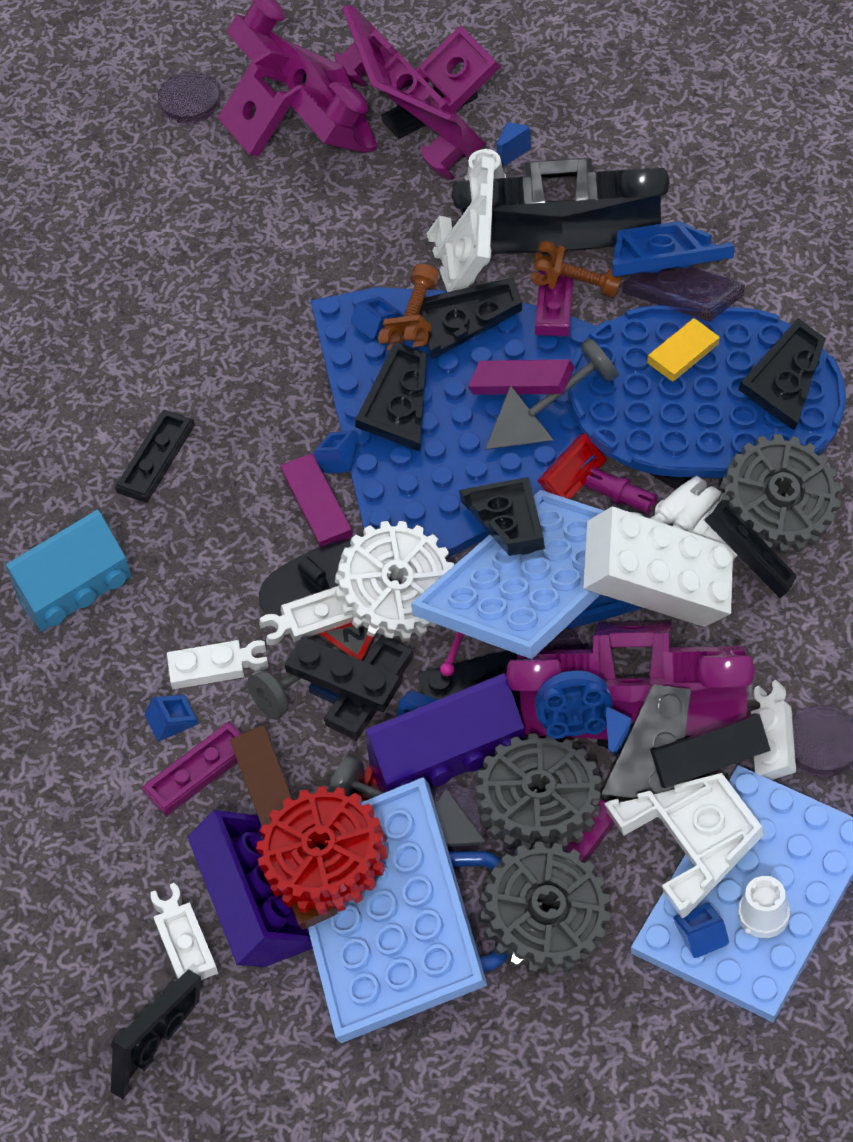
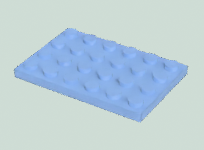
[411,490,604,659]
[631,765,853,1023]
[308,777,488,1043]

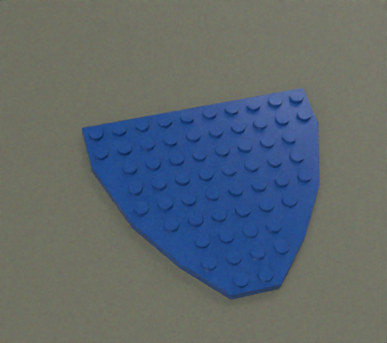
[311,287,606,559]

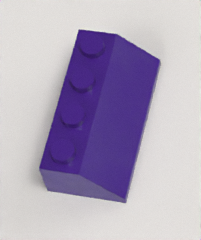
[366,673,524,793]
[187,810,313,967]

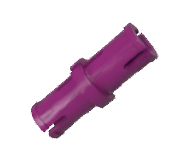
[585,467,658,515]

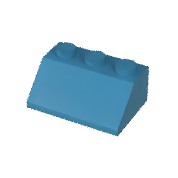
[5,509,132,632]

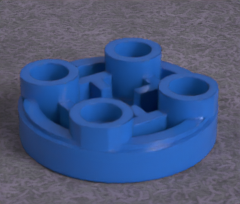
[535,671,612,739]

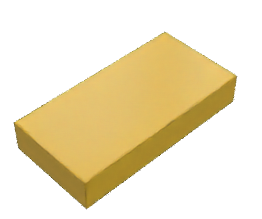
[647,318,720,382]

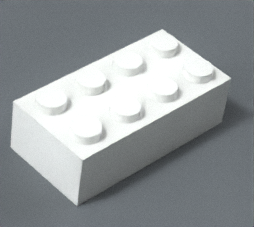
[583,506,733,627]

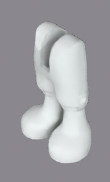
[631,475,722,533]

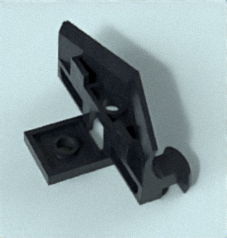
[452,157,669,254]

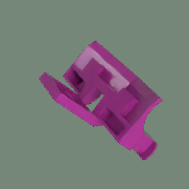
[217,0,378,156]
[335,5,501,180]
[506,621,755,739]

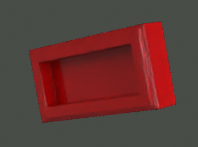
[537,433,607,499]

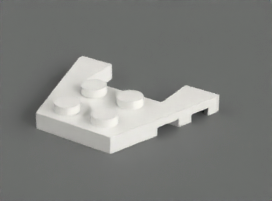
[427,156,494,292]
[604,773,764,918]

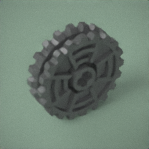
[719,434,841,554]
[476,733,601,852]
[478,842,611,975]

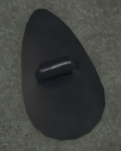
[259,539,351,616]

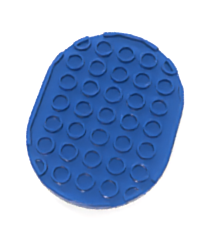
[567,305,846,478]

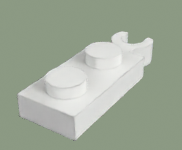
[259,586,354,645]
[167,640,269,690]
[751,680,796,780]
[151,883,218,980]

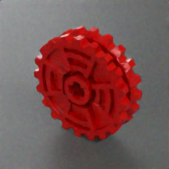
[256,786,388,915]

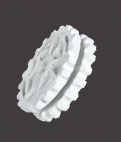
[335,521,454,642]

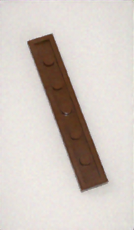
[230,724,338,930]

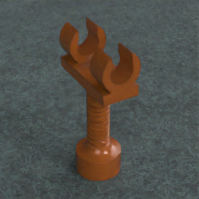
[530,241,621,298]
[378,264,440,350]

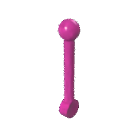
[440,632,465,677]

